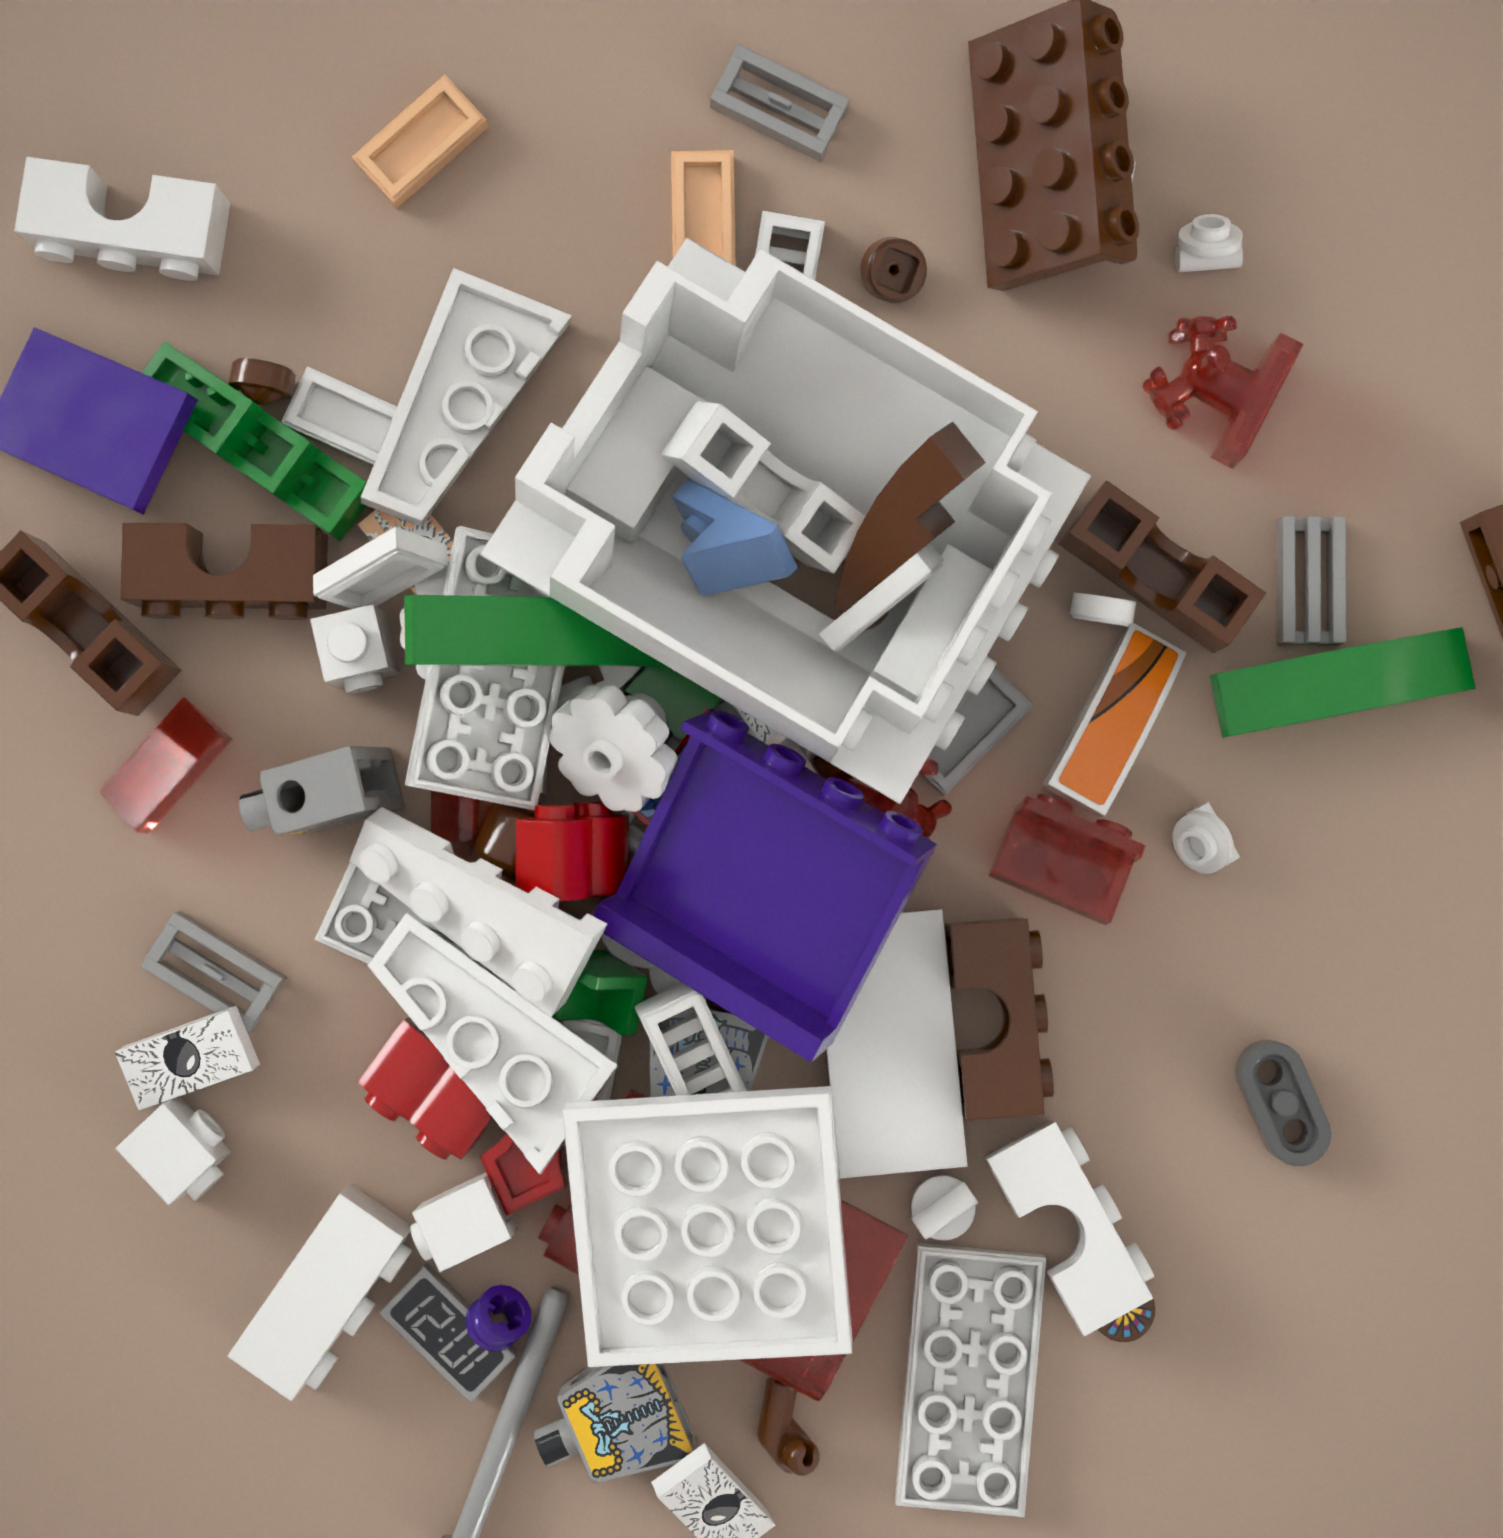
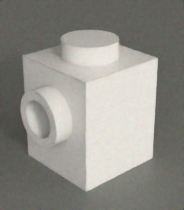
[310,604,400,694]
[115,1097,231,1205]
[410,1172,518,1272]

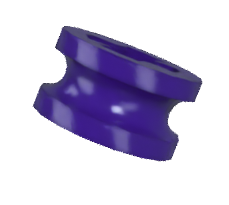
[466,1284,532,1352]

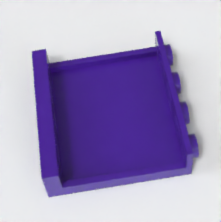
[593,710,937,1062]

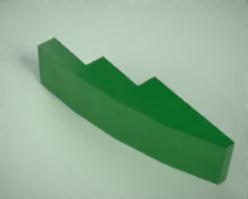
[142,341,367,542]
[404,595,664,667]
[1209,627,1476,738]

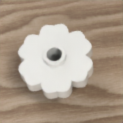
[548,685,678,812]

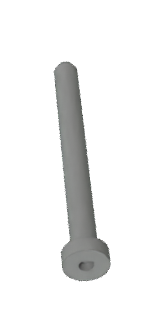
[441,1287,569,1538]

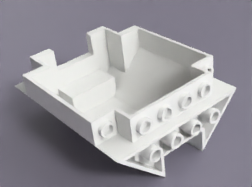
[480,238,1091,804]

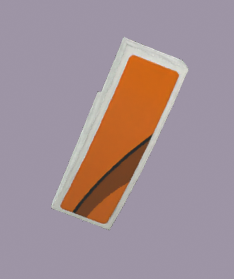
[1042,623,1187,817]

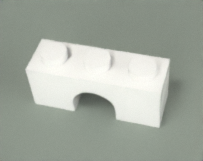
[14,156,231,281]
[660,401,866,574]
[984,1120,1154,1337]

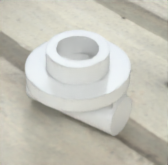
[1175,214,1243,273]
[1172,801,1240,874]
[911,1175,978,1240]

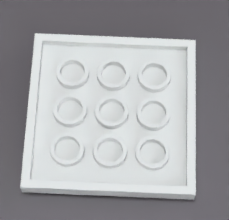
[562,1086,853,1367]

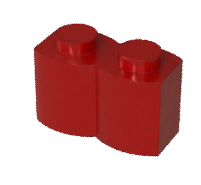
[515,801,629,902]
[358,1017,493,1160]

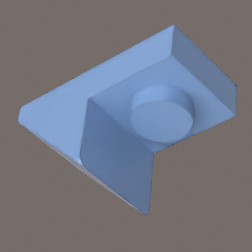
[671,479,798,595]

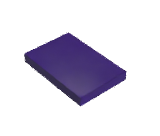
[0,327,198,515]

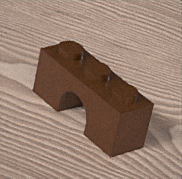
[1059,480,1266,653]
[120,523,328,620]
[0,530,182,716]
[945,918,1054,1120]

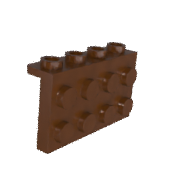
[968,0,1139,291]

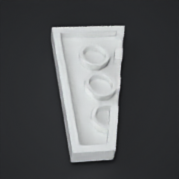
[361,268,572,527]
[349,807,607,1017]
[367,913,619,1174]

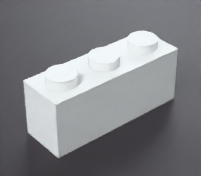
[227,1184,413,1401]

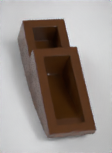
[834,422,986,613]

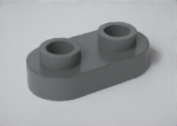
[1235,1040,1331,1166]

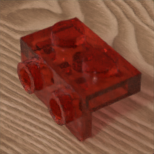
[988,794,1146,925]

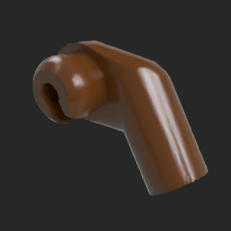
[757,1378,820,1476]

